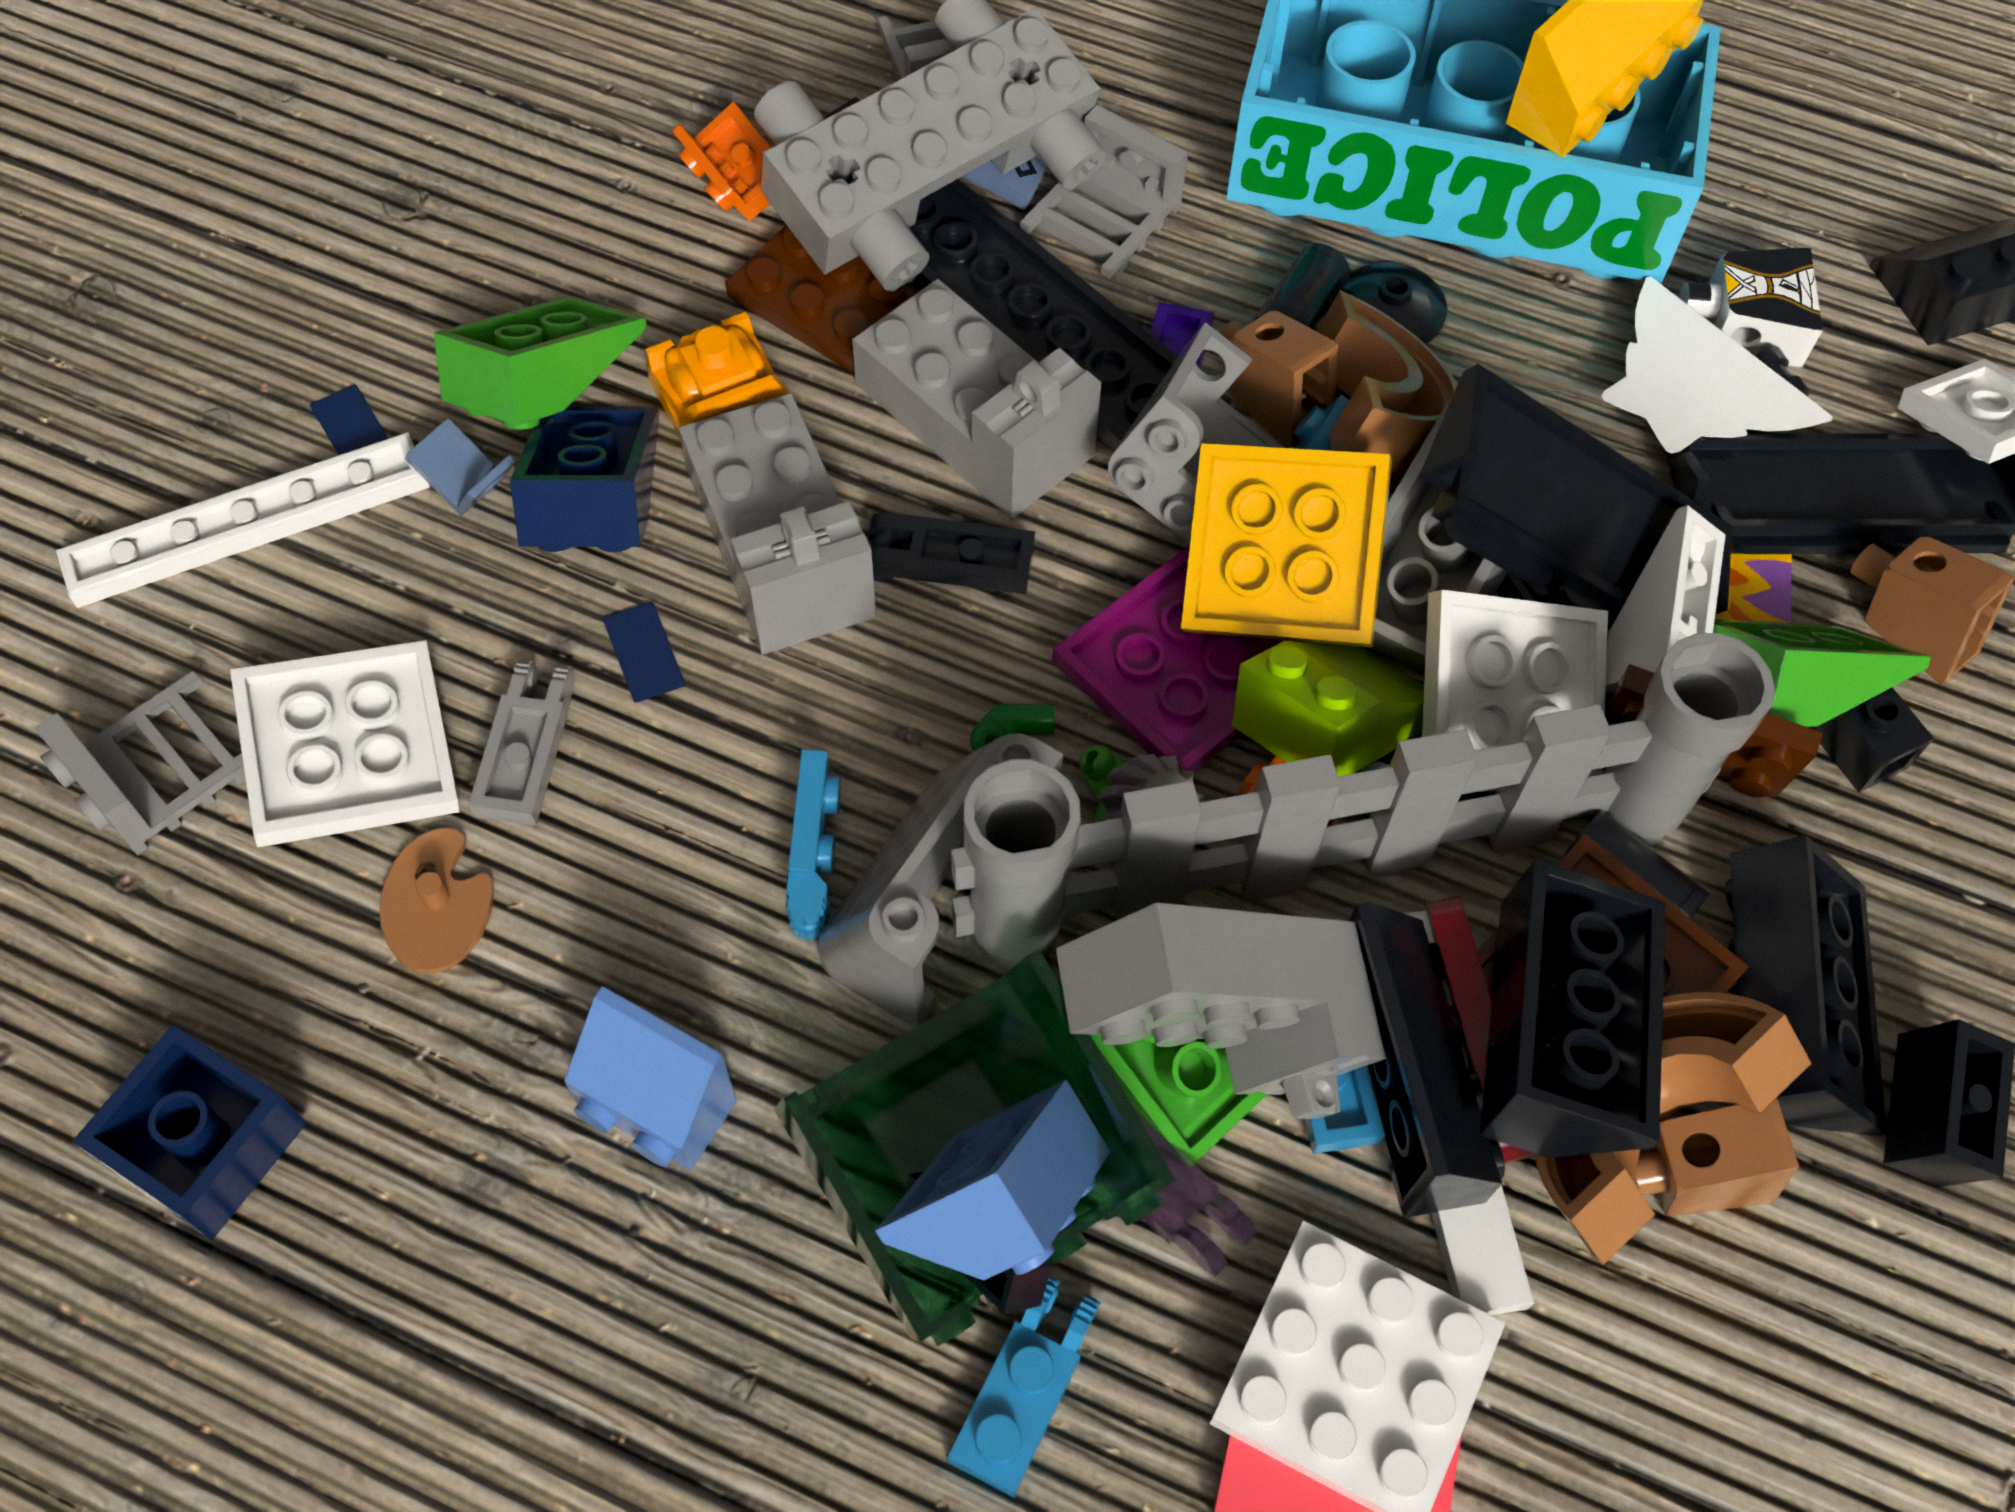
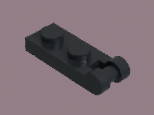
[867,512,1035,594]

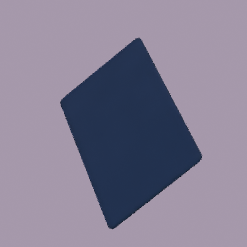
[310,385,389,455]
[603,602,685,703]

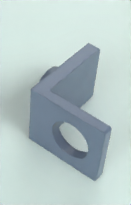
[405,419,516,517]

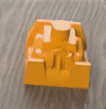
[645,312,790,440]

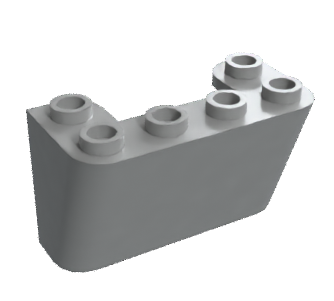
[1108,322,1284,543]

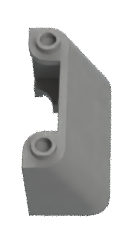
[819,734,1063,1030]

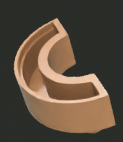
[1316,290,1457,479]
[1535,992,1812,1265]

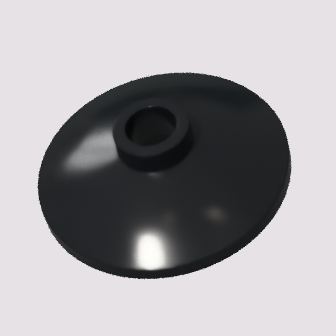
[1341,262,1447,344]

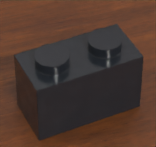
[1883,1019,2015,1187]

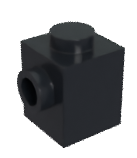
[1816,687,1934,793]

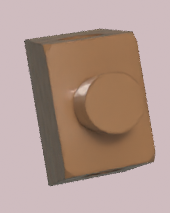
[1219,311,1338,448]
[1850,537,2015,685]
[1635,1097,1799,1216]

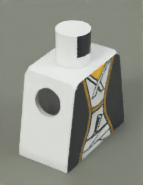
[1679,248,1823,367]

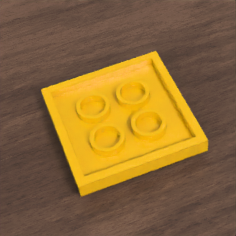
[1181,443,1392,647]

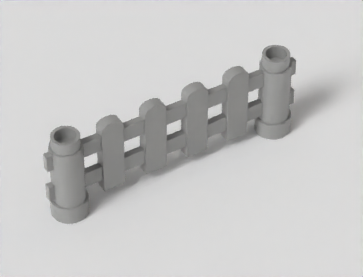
[951,633,1775,970]

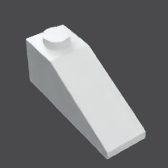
[1605,505,1725,693]

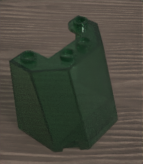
[774,950,1176,1346]

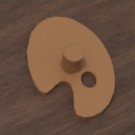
[380,828,494,974]

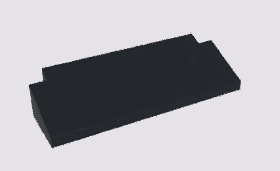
[1419,364,1732,630]
[1666,433,2015,554]

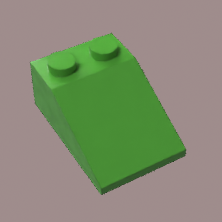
[433,296,647,429]
[1713,619,1931,727]
[1036,983,1266,1169]

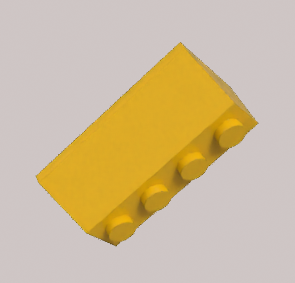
[1506,0,1704,158]

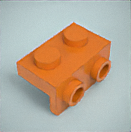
[672,101,772,222]

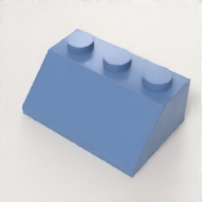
[875,1079,1111,1281]

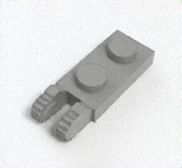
[468,659,575,826]

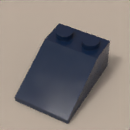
[510,406,659,552]

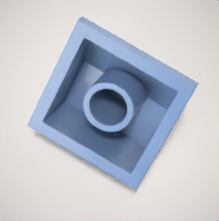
[564,986,737,1171]

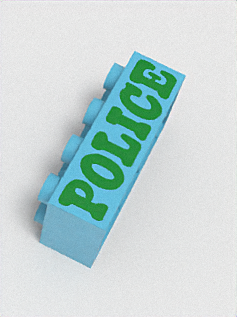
[1226,0,1721,284]

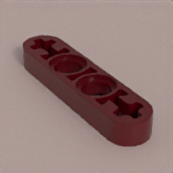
[1426,895,1535,1164]

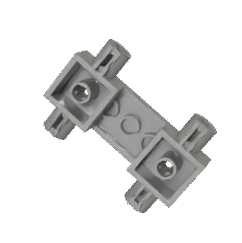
[754,0,1107,292]

